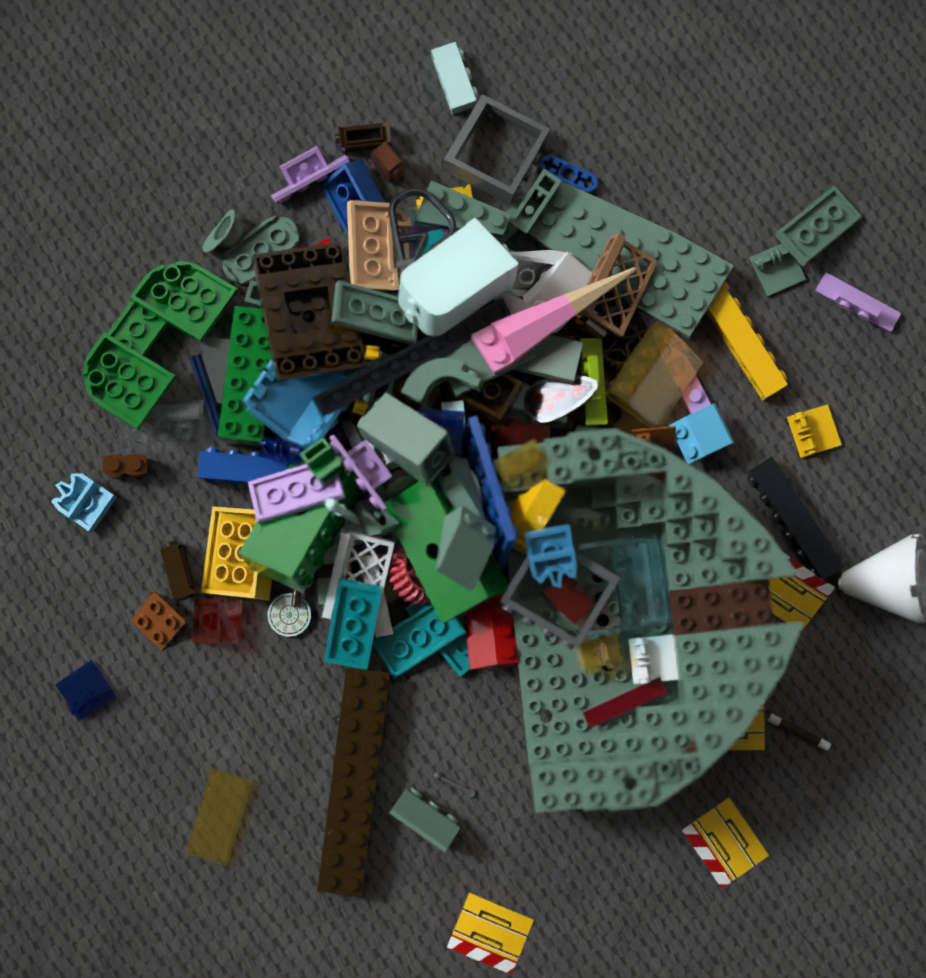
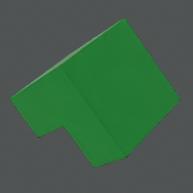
[300,438,345,485]

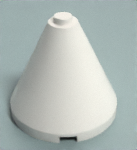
[838,534,926,623]

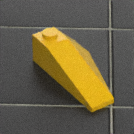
[506,479,565,555]

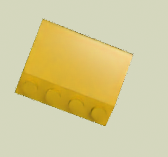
[201,507,272,601]

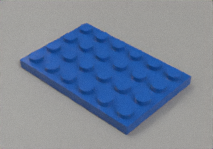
[460,416,518,571]

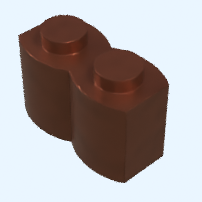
[371,142,405,183]

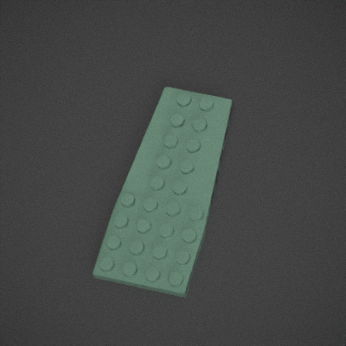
[529,181,734,339]

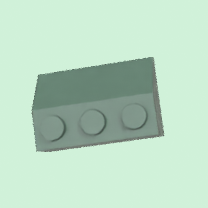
[390,787,460,852]

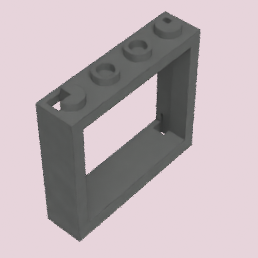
[442,94,551,205]
[500,550,620,650]

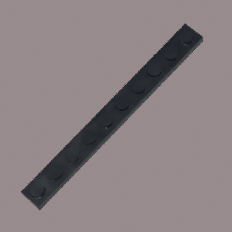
[311,298,512,418]

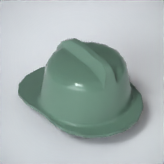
[203,209,247,253]

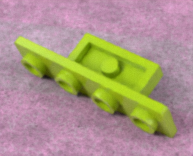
[579,338,608,425]

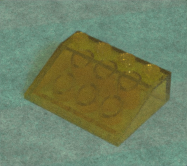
[604,321,704,428]

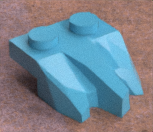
[51,474,117,533]

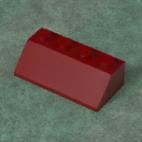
[464,576,519,670]

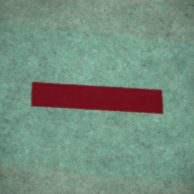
[582,677,667,728]

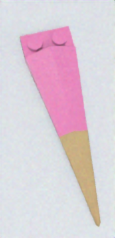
[471,267,636,374]

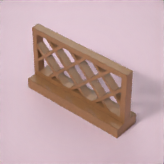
[578,233,658,337]

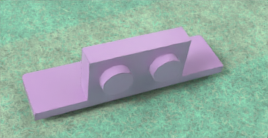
[271,146,350,203]
[815,273,901,332]
[329,435,392,511]

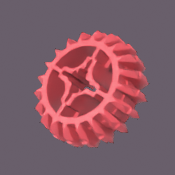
[387,548,430,605]

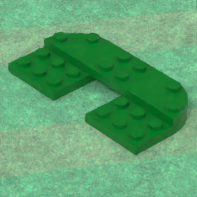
[83,261,239,431]

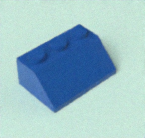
[320,160,385,237]

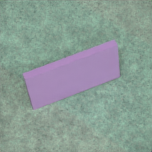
[248,464,345,524]

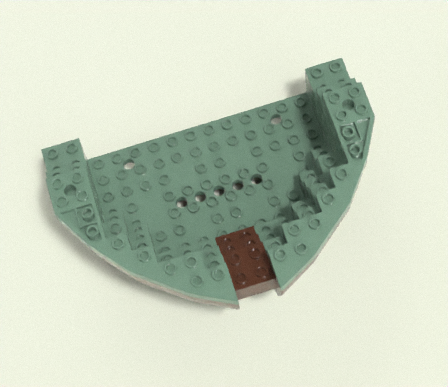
[497,429,803,813]

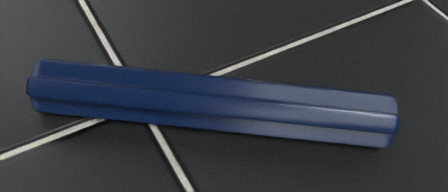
[190,354,221,437]

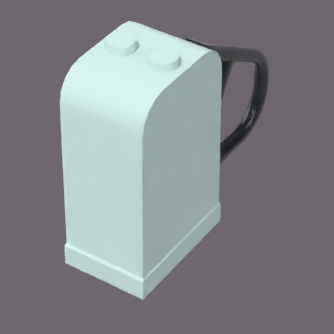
[388,188,519,336]

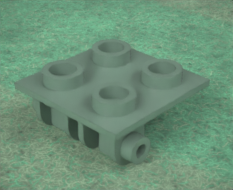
[749,244,806,296]

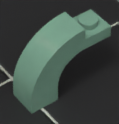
[401,358,484,405]

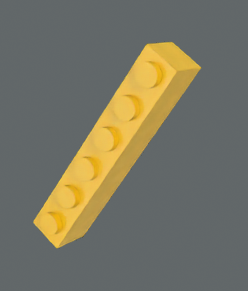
[706,281,788,401]

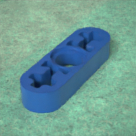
[539,155,597,194]

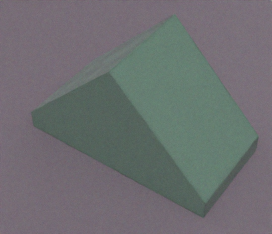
[355,499,399,536]

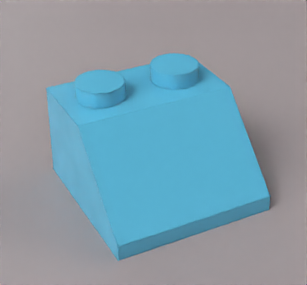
[669,403,734,464]

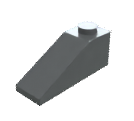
[200,337,230,406]

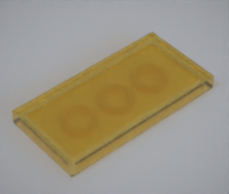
[184,767,253,866]

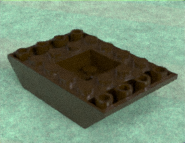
[253,242,367,381]

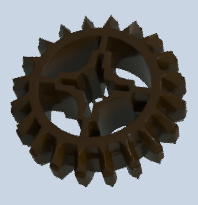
[600,317,650,375]

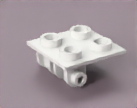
[629,635,678,684]

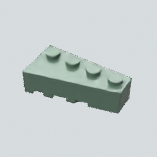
[414,181,511,238]

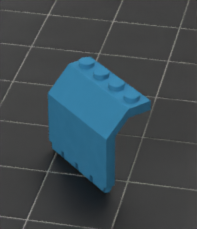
[242,360,359,449]

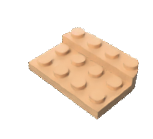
[347,200,412,293]

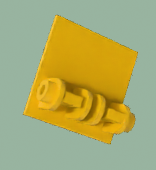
[787,404,842,458]

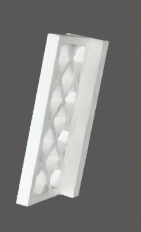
[322,528,395,619]

